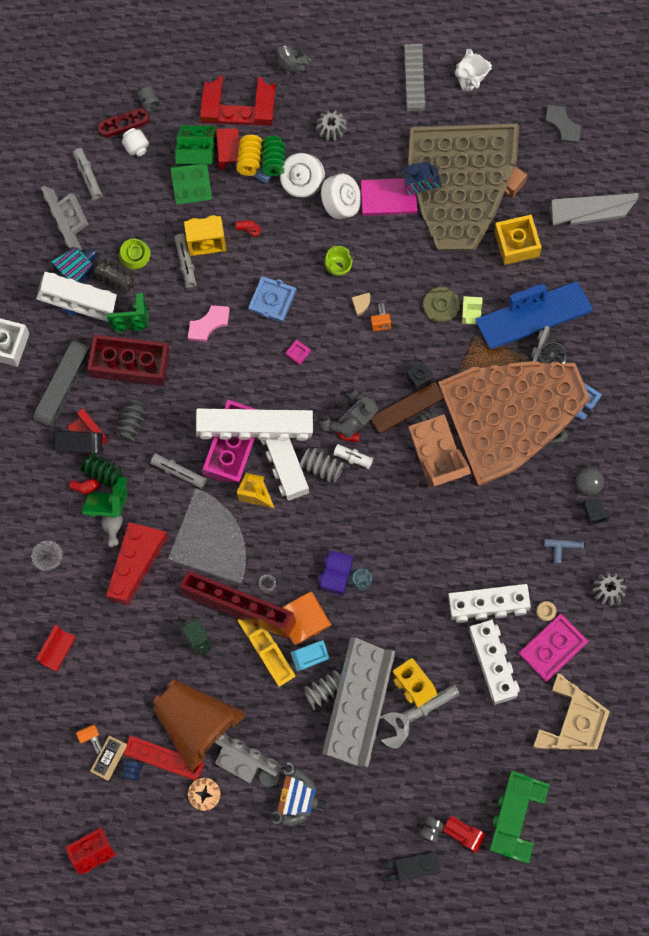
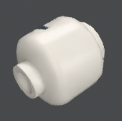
[122,128,149,157]

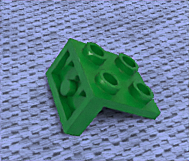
[171,164,212,204]
[107,293,149,333]
[82,477,127,518]

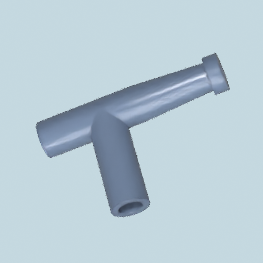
[544,539,584,564]

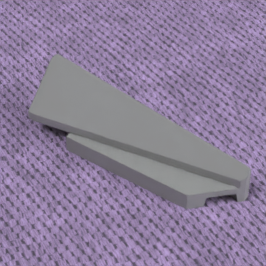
[550,193,639,225]

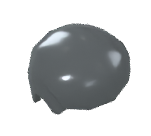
[575,467,604,496]

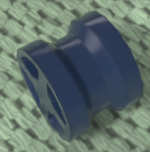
[119,760,143,781]

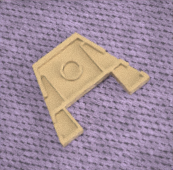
[533,673,610,750]

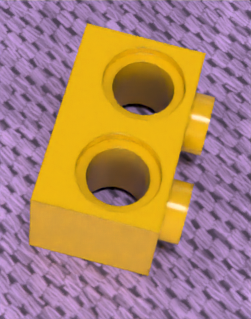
[393,658,437,708]

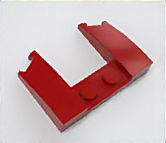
[200,76,276,126]

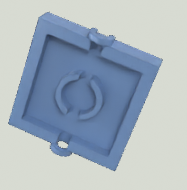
[248,276,297,323]

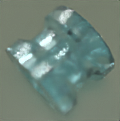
[353,569,372,591]

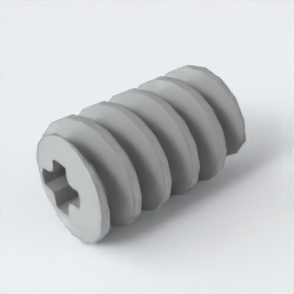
[300,448,344,483]
[304,670,341,710]

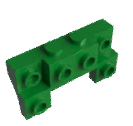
[489,771,550,864]

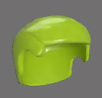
[324,246,353,276]

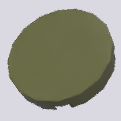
[423,287,460,323]

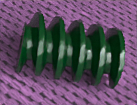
[80,453,123,490]

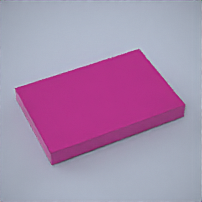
[361,178,417,216]
[518,613,589,682]

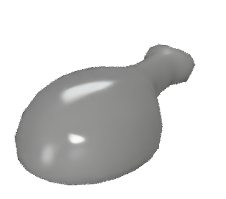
[101,516,123,547]

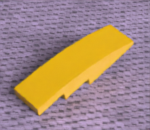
[237,619,296,687]

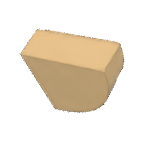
[352,292,370,316]

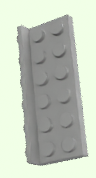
[322,637,395,767]

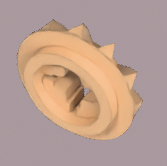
[188,778,220,811]

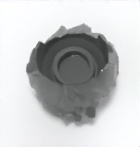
[276,45,312,74]

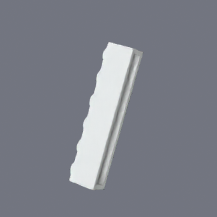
[196,409,313,441]

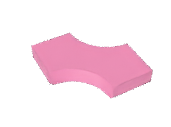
[188,305,230,342]

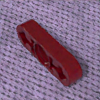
[98,108,149,138]

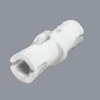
[333,444,373,469]

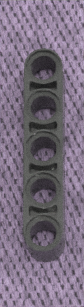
[33,340,91,428]

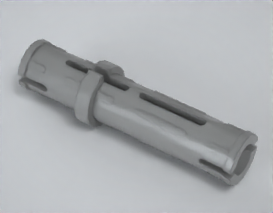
[72,148,103,200]
[174,234,197,288]
[150,453,207,489]
[402,684,460,724]

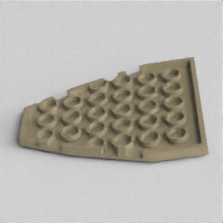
[408,124,519,251]

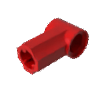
[442,816,486,853]

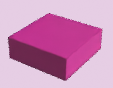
[285,339,311,365]

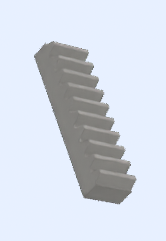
[404,44,425,111]

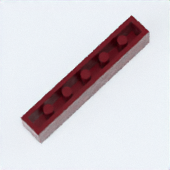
[179,570,296,639]

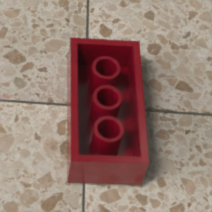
[87,334,170,386]

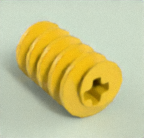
[236,135,262,176]

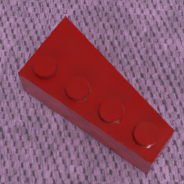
[106,522,168,605]

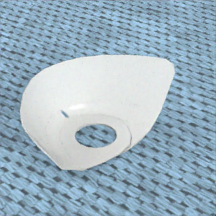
[380,712,409,749]

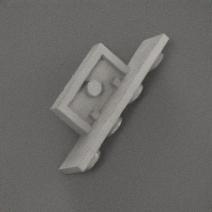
[41,186,89,250]
[215,732,283,783]

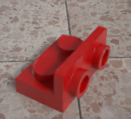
[65,828,116,875]

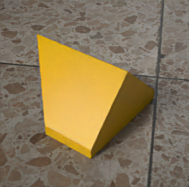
[237,473,275,509]

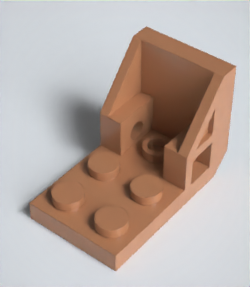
[408,414,471,488]

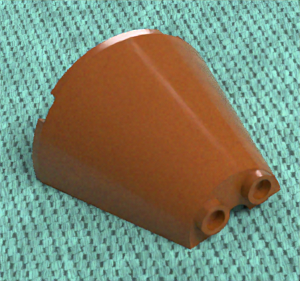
[153,679,246,772]

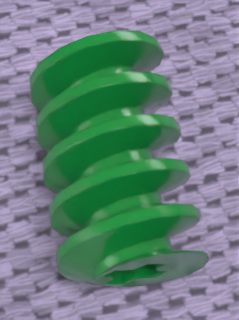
[262,135,285,176]

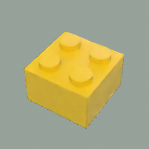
[494,215,542,265]
[184,216,227,256]

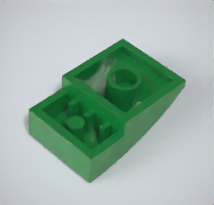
[175,125,216,164]

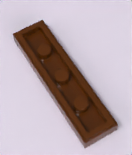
[370,382,445,435]

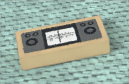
[90,736,127,781]

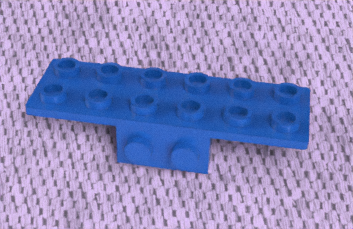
[476,281,593,350]

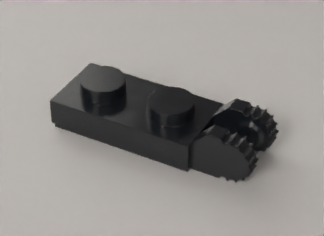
[380,852,440,882]

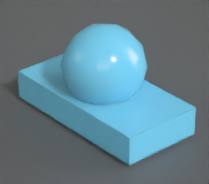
[291,640,330,671]

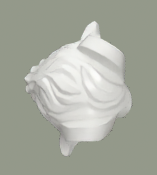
[455,49,492,91]

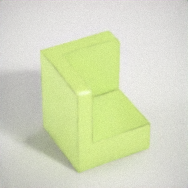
[462,296,482,325]

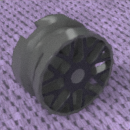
[539,342,566,364]

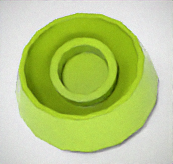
[119,239,151,269]

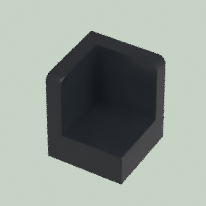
[582,499,610,526]

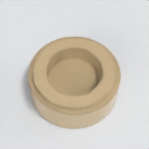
[536,601,556,622]

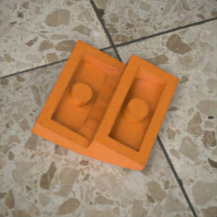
[283,592,331,646]

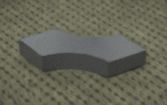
[545,105,581,144]

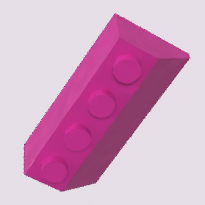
[202,400,257,483]

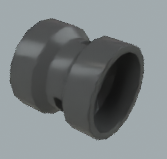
[137,87,161,112]
[418,816,445,844]

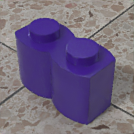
[318,550,353,596]

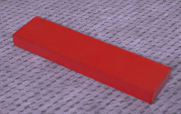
[123,735,205,781]

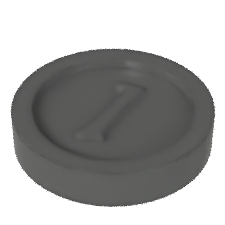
[259,770,280,787]

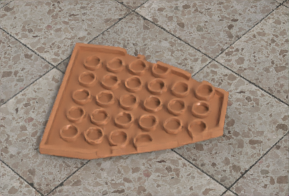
[438,361,590,486]

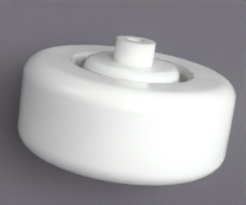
[280,153,325,198]
[321,174,361,219]

